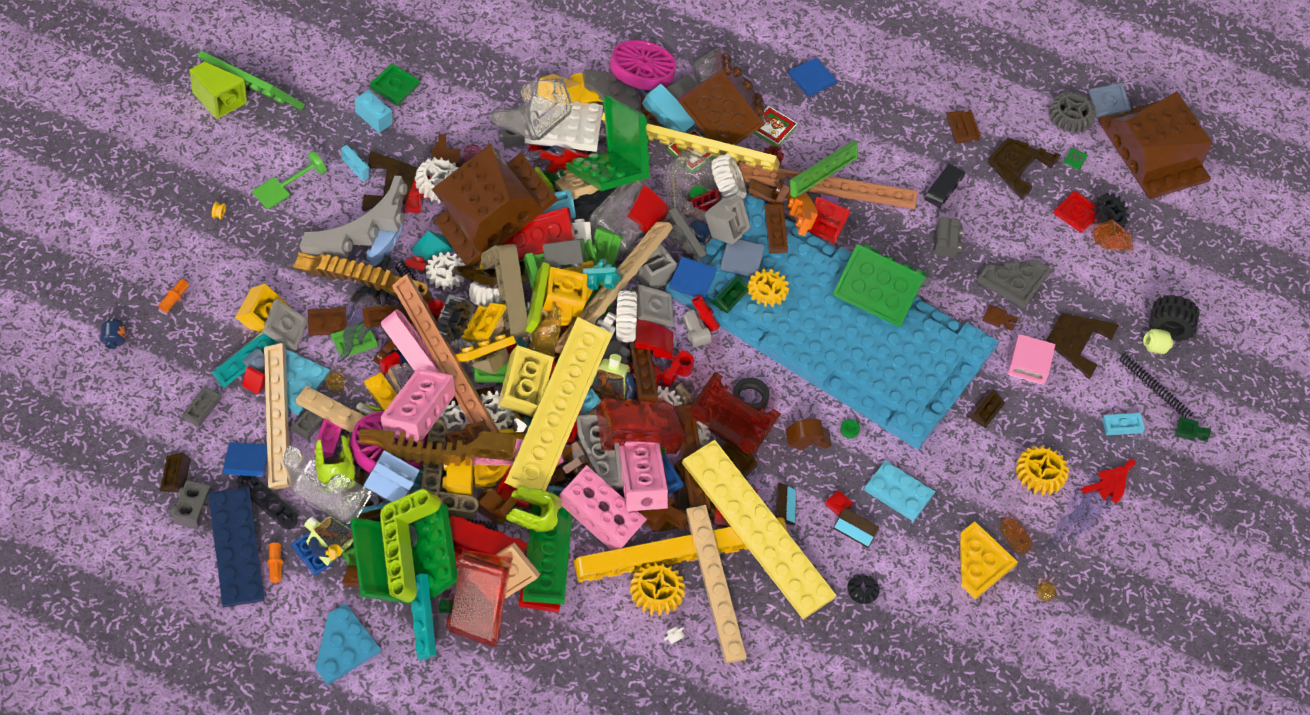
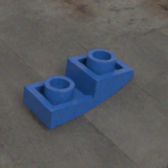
[291,533,333,576]

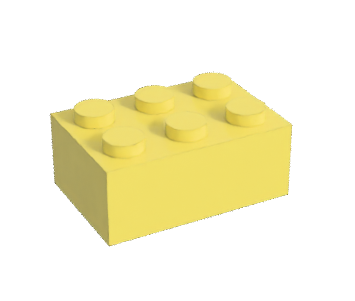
[498,345,554,417]

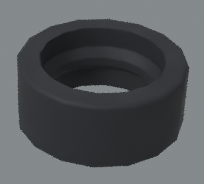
[732,377,769,416]

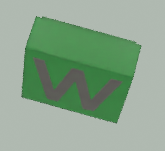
[1064,148,1088,170]

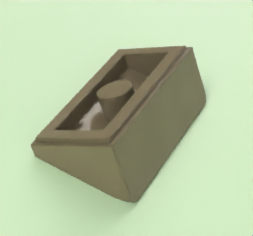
[472,347,509,374]

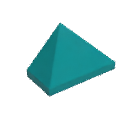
[411,231,453,261]

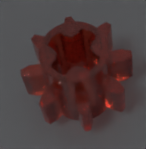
[764,145,784,166]

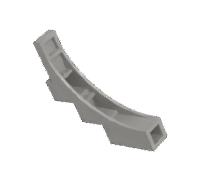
[299,176,407,259]

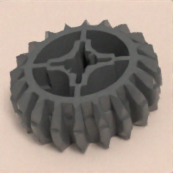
[1049,91,1096,135]

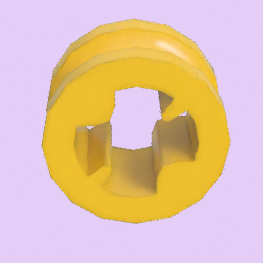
[212,202,226,220]

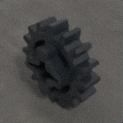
[1092,193,1130,232]
[438,298,471,341]

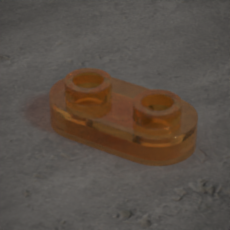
[1000,518,1032,554]

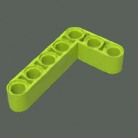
[380,489,441,603]

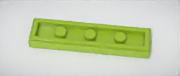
[525,262,550,333]

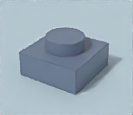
[242,349,265,372]

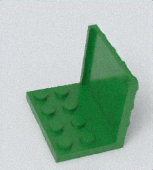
[566,95,650,191]
[832,244,931,328]
[351,504,459,604]

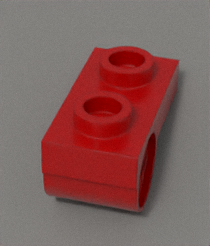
[662,349,694,389]

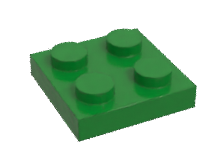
[369,63,420,106]

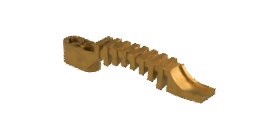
[292,252,432,303]
[359,429,516,466]

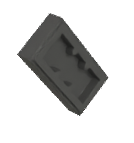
[182,387,222,427]
[292,409,324,440]

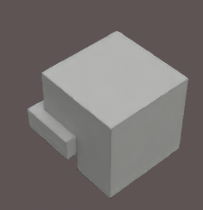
[704,196,751,245]
[636,243,677,289]

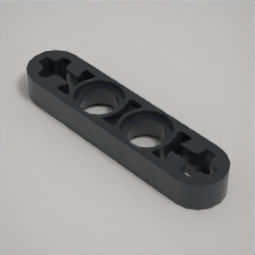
[237,475,298,529]

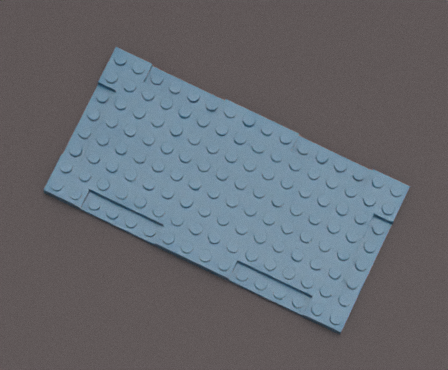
[666,192,999,450]

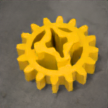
[748,269,789,307]

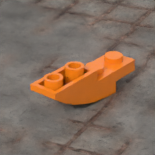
[786,189,818,236]

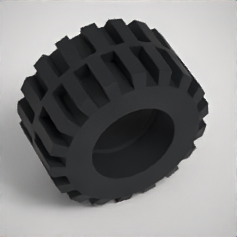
[1149,295,1200,341]

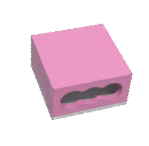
[1008,334,1055,385]

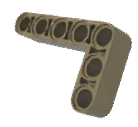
[481,244,529,338]
[421,419,479,521]

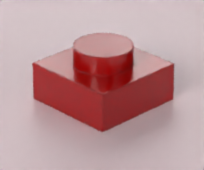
[405,255,428,272]
[380,352,401,376]
[825,490,853,517]

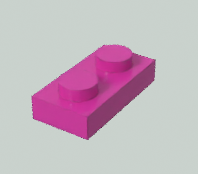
[313,419,342,458]

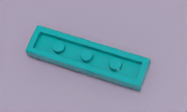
[211,332,280,388]
[411,574,436,661]

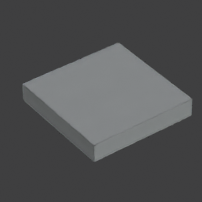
[636,285,674,327]
[262,299,308,351]

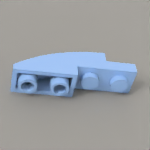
[366,224,403,267]

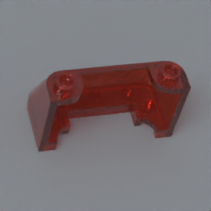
[689,372,781,454]
[596,398,687,454]
[446,550,513,647]

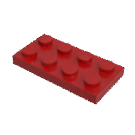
[502,207,575,260]

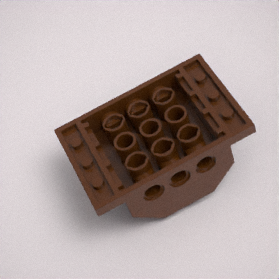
[1098,91,1212,200]
[431,143,558,267]

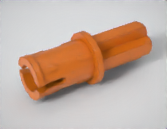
[158,279,189,313]
[267,543,284,584]

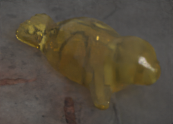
[527,301,562,362]

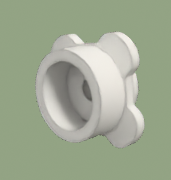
[664,626,685,644]

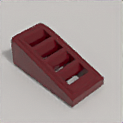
[685,189,722,216]

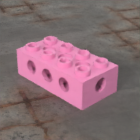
[381,368,456,443]
[619,438,667,511]
[558,465,647,551]

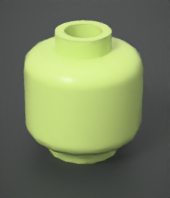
[1143,329,1173,354]

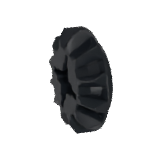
[847,573,880,604]

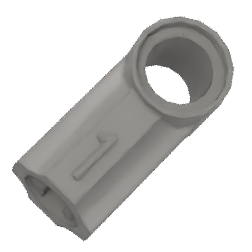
[682,310,711,348]

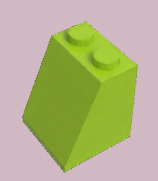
[189,62,247,119]

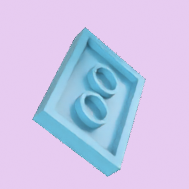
[864,460,935,522]

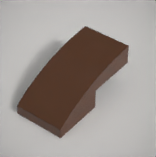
[445,421,490,450]

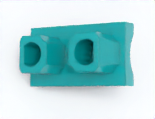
[583,259,622,290]

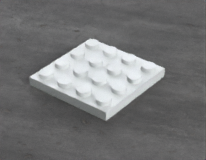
[525,97,603,152]

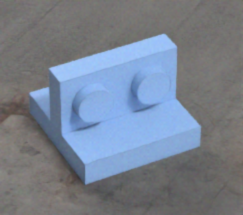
[363,451,420,502]

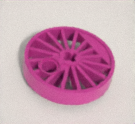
[609,40,676,90]
[349,411,427,473]

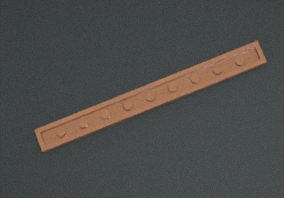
[739,162,917,209]
[392,274,500,433]

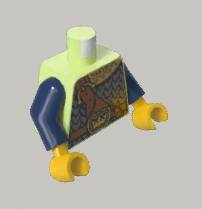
[589,354,636,408]
[304,516,367,566]

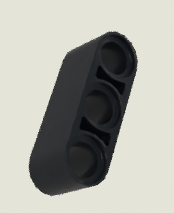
[924,163,965,209]

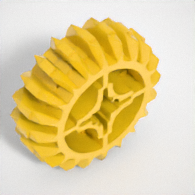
[1016,445,1069,496]
[630,562,685,616]

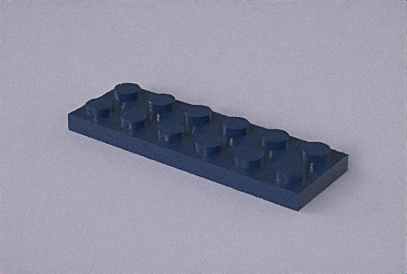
[208,487,265,608]

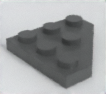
[582,69,642,113]
[663,207,706,262]
[977,260,1052,309]

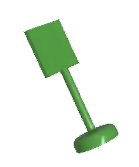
[252,151,327,210]

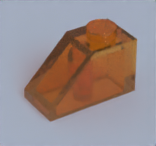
[1094,219,1134,251]

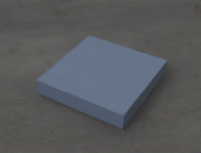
[1088,83,1131,119]
[720,239,765,277]

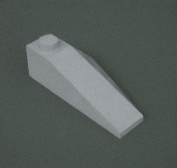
[576,415,623,488]

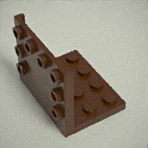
[678,49,765,145]

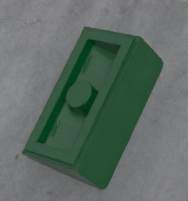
[710,275,749,313]

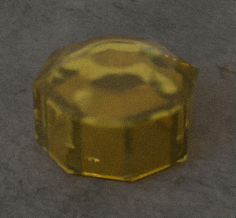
[326,373,345,393]
[1036,581,1057,602]

